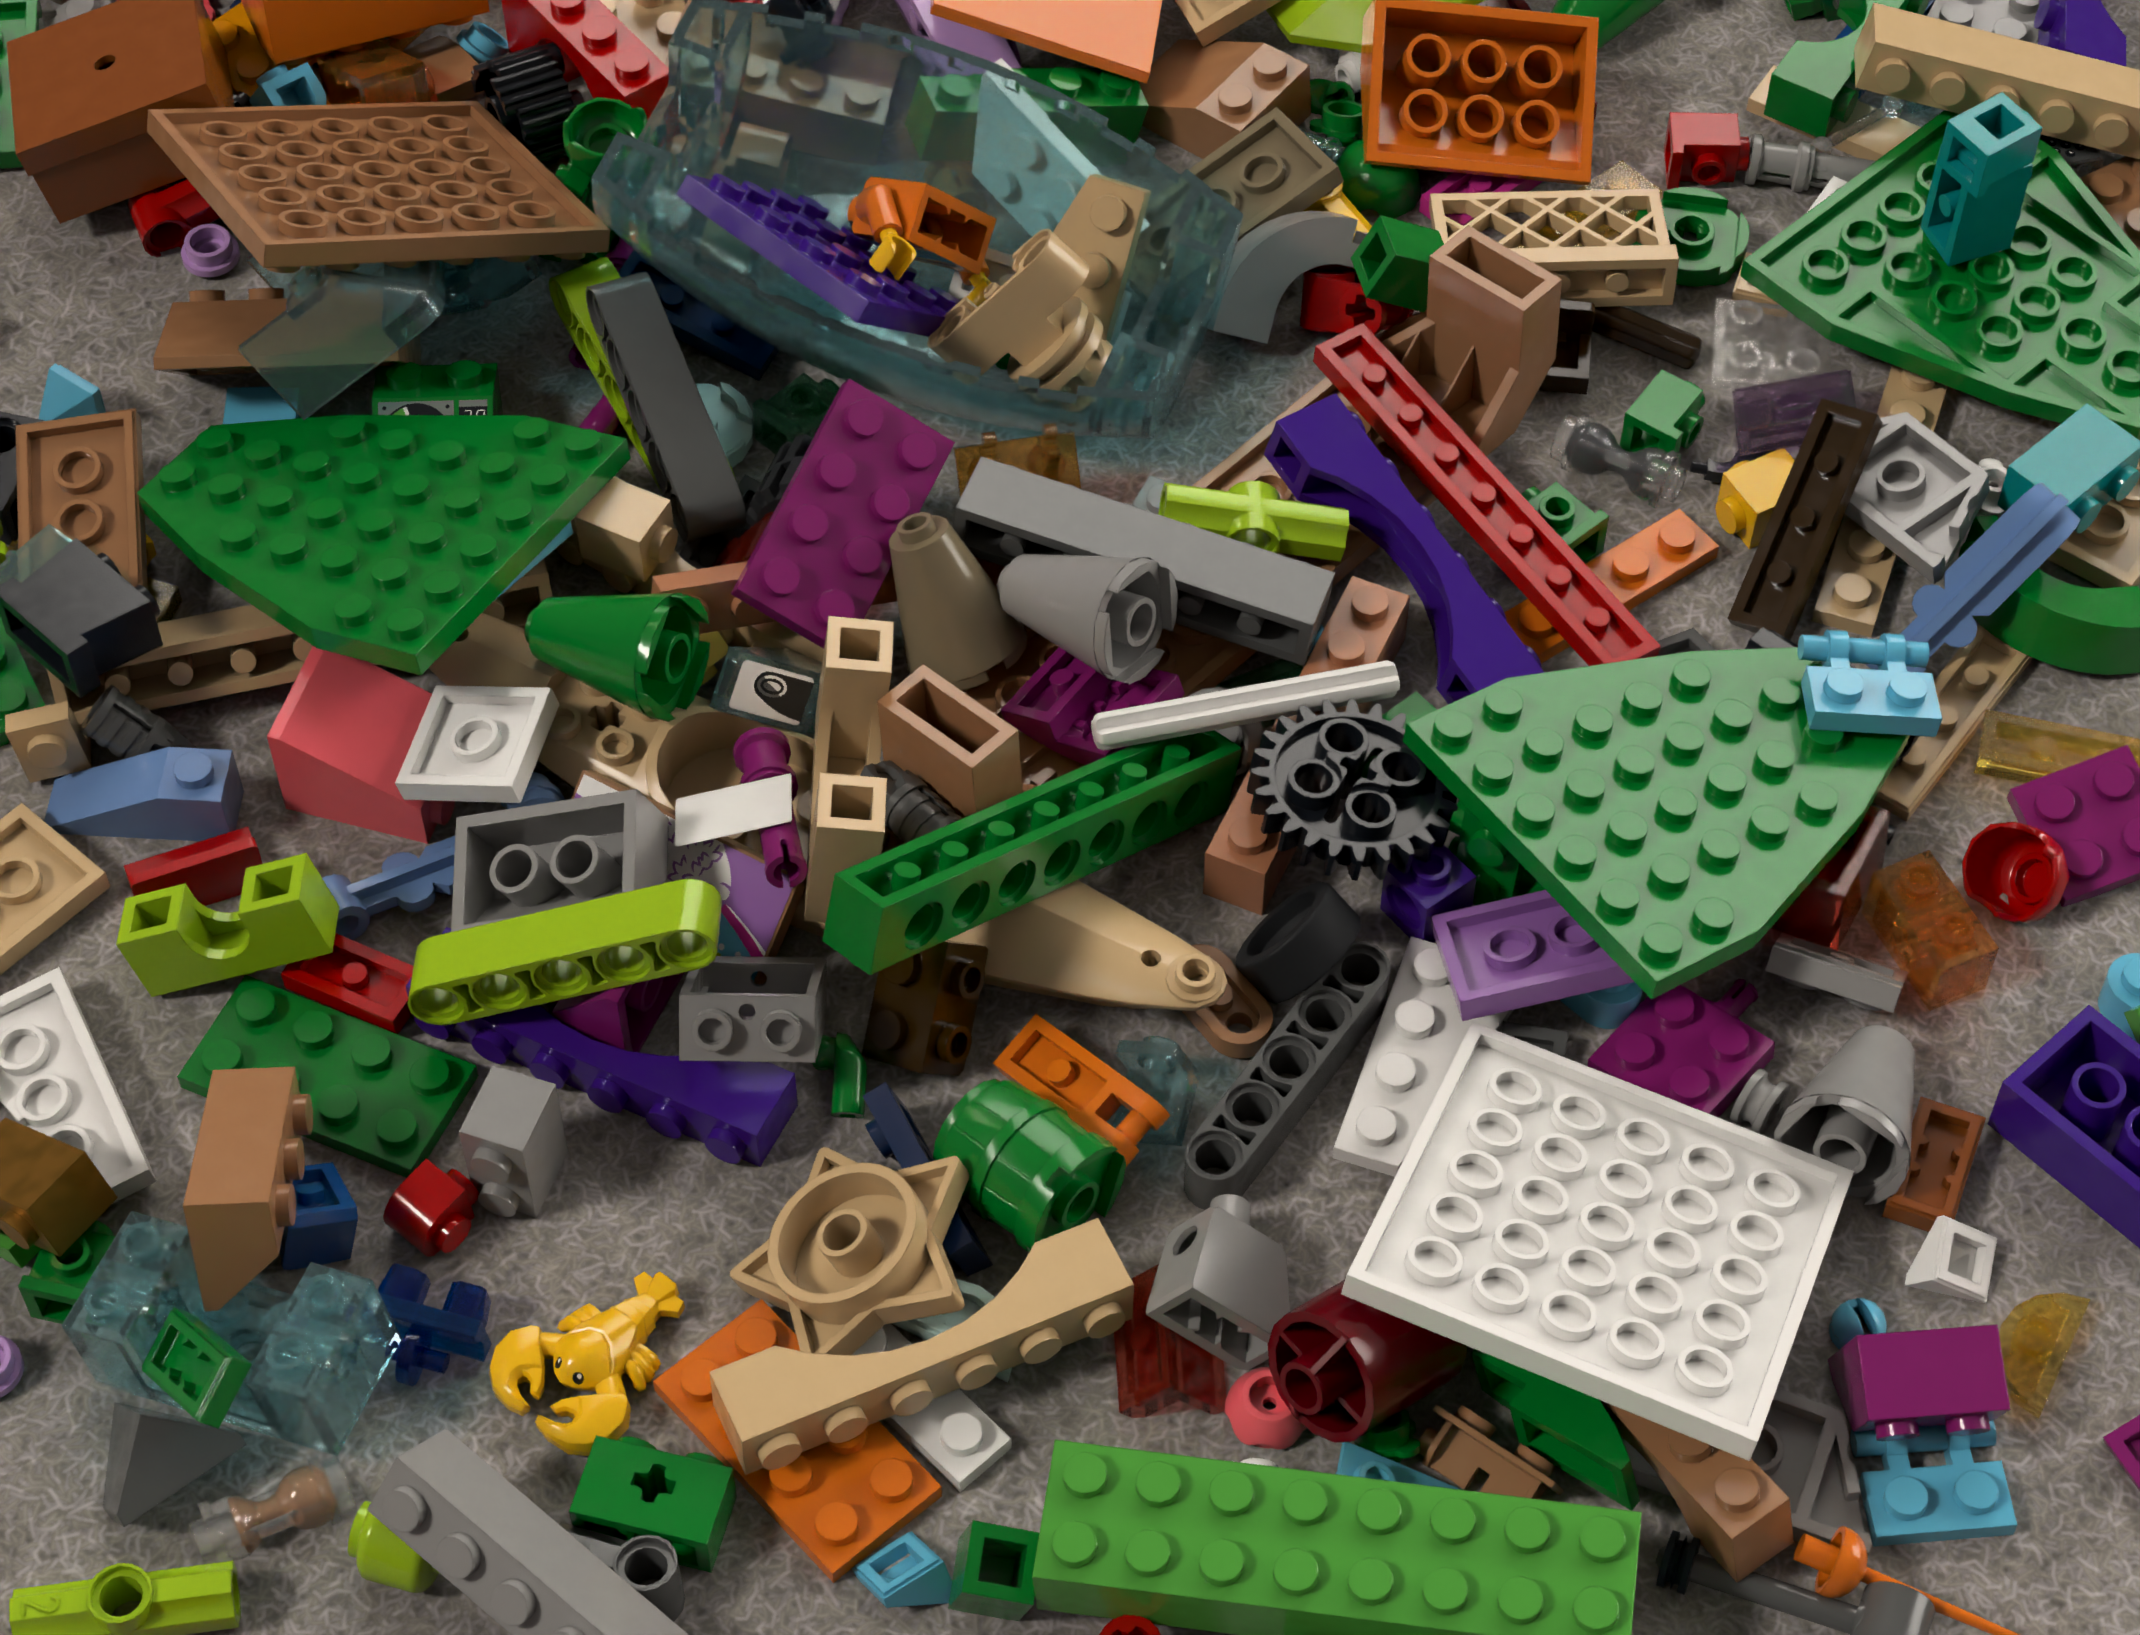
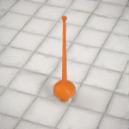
[1794,1526,2020,1635]

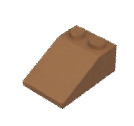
[1138,39,1311,159]

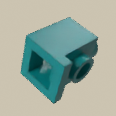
[1937,92,2043,199]

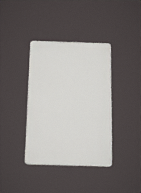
[675,773,792,847]

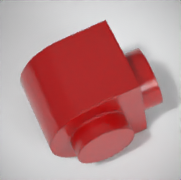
[383,1158,479,1257]

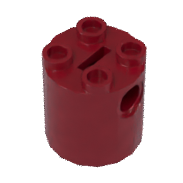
[1268,1280,1467,1443]

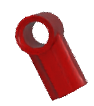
[128,179,220,257]

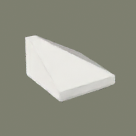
[1905,1215,1997,1303]

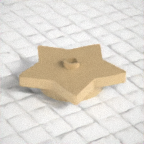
[730,1147,969,1355]

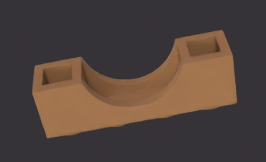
[1600,1400,1794,1583]

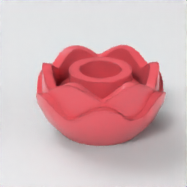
[1224,1367,1307,1450]

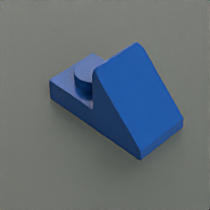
[280,1162,358,1270]

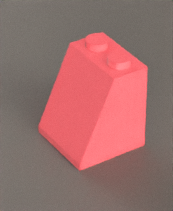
[267,646,455,844]

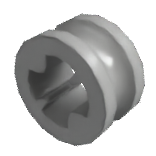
[1730,1068,1791,1135]

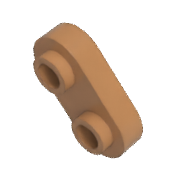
[1181,944,1273,1059]

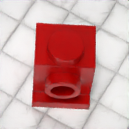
[1664,112,1750,189]

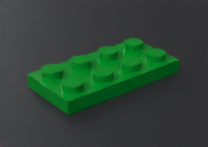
[177,975,479,1178]

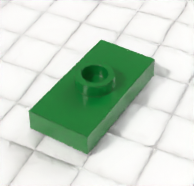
[141,1307,252,1429]

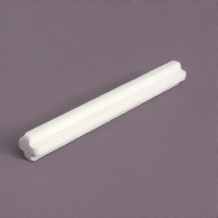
[1091,660,1400,751]

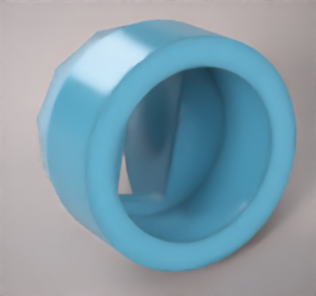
[1829,1298,1887,1349]

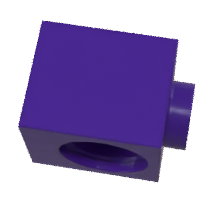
[1380,845,1477,943]

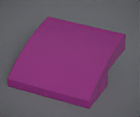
[1001,647,1185,765]

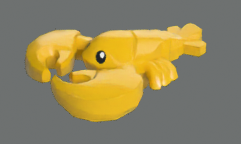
[489,1271,685,1456]

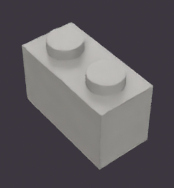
[459,1065,569,1218]

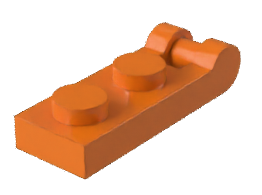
[993,1014,1170,1167]

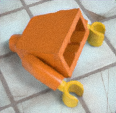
[847,176,997,307]

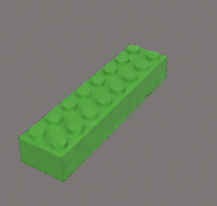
[1032,1440,1642,1635]

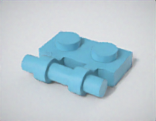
[1797,630,1942,737]
[1850,1421,2017,1547]

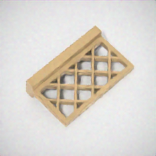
[1429,188,1679,307]

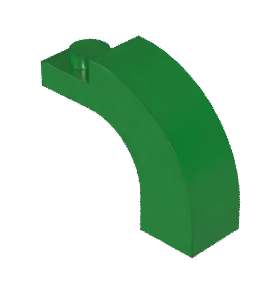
[1959,515,2140,675]

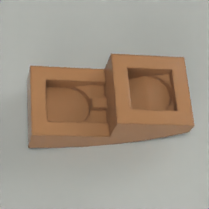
[391,35,484,102]

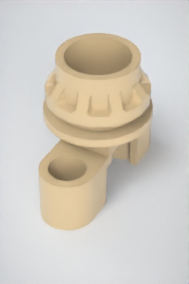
[927,228,1119,410]

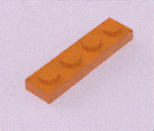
[1504,508,1719,664]

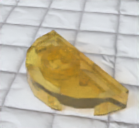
[1999,1292,2091,1419]

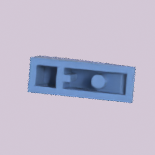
[44,747,244,841]

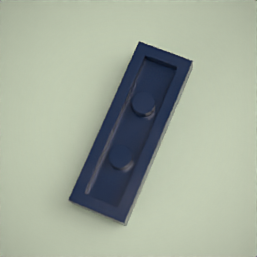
[618,247,789,381]
[863,1082,993,1276]

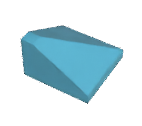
[39,363,106,421]
[851,1531,952,1608]

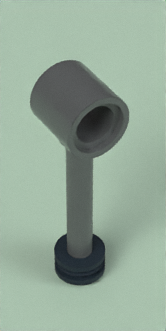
[1656,1530,1936,1635]

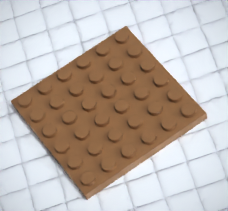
[147,101,610,274]

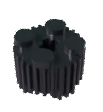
[471,42,585,164]

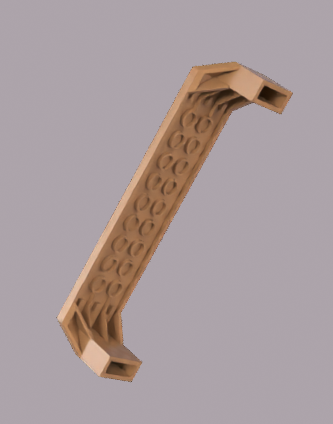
[877,225,1562,818]

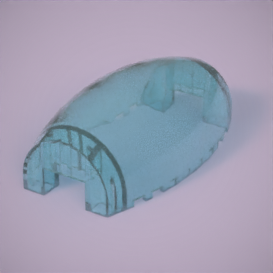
[592,0,1244,439]

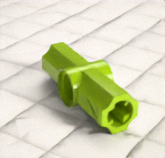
[1158,481,1349,562]
[9,1561,241,1635]

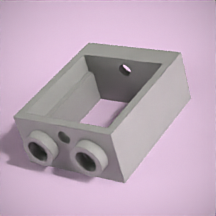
[679,956,827,1063]

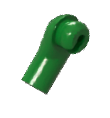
[812,1032,867,1118]

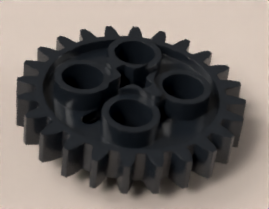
[1247,699,1458,881]

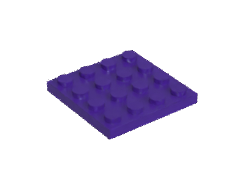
[676,173,959,337]

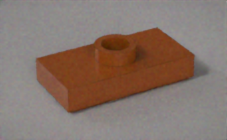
[1882,1097,1986,1232]

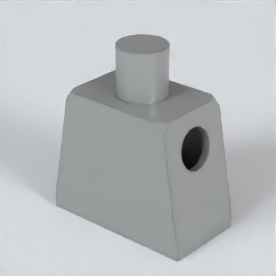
[1146,1194,1290,1370]

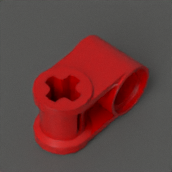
[1300,264,1414,335]

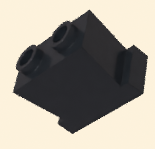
[0,538,163,698]

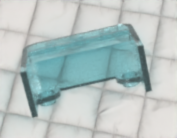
[238,254,445,421]

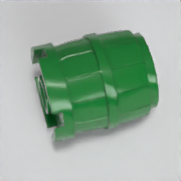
[933,1079,1126,1252]

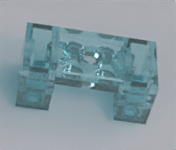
[62,1211,402,1456]

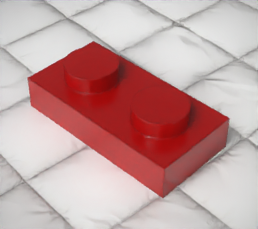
[281,933,413,1034]

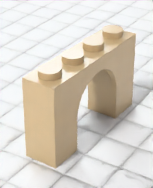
[804,616,894,923]

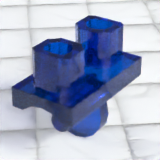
[356,1263,492,1386]

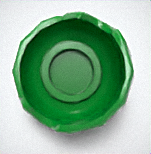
[563,97,652,180]
[1336,139,1421,219]

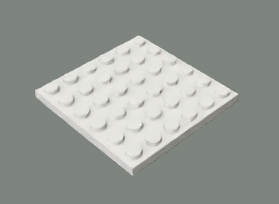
[1341,1021,1854,1461]

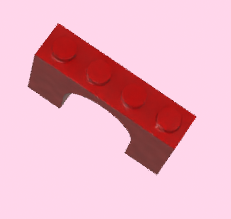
[501,0,679,141]

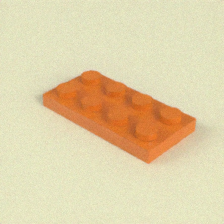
[653,1299,942,1583]

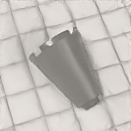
[997,554,1178,684]
[1774,1025,1915,1205]

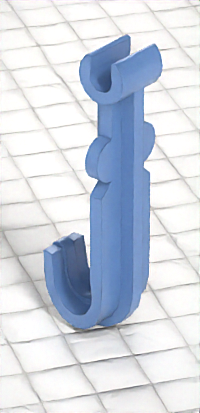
[1865,482,2080,672]
[322,772,565,940]

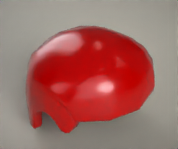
[1962,822,2070,923]

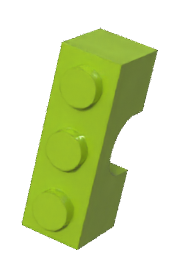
[116,853,340,997]

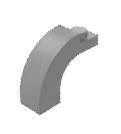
[1197,211,1367,344]

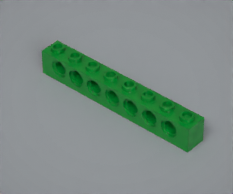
[822,730,1242,975]

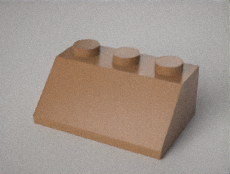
[183,1067,313,1311]

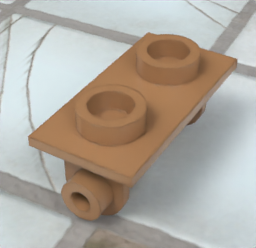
[1419,1404,1564,1499]

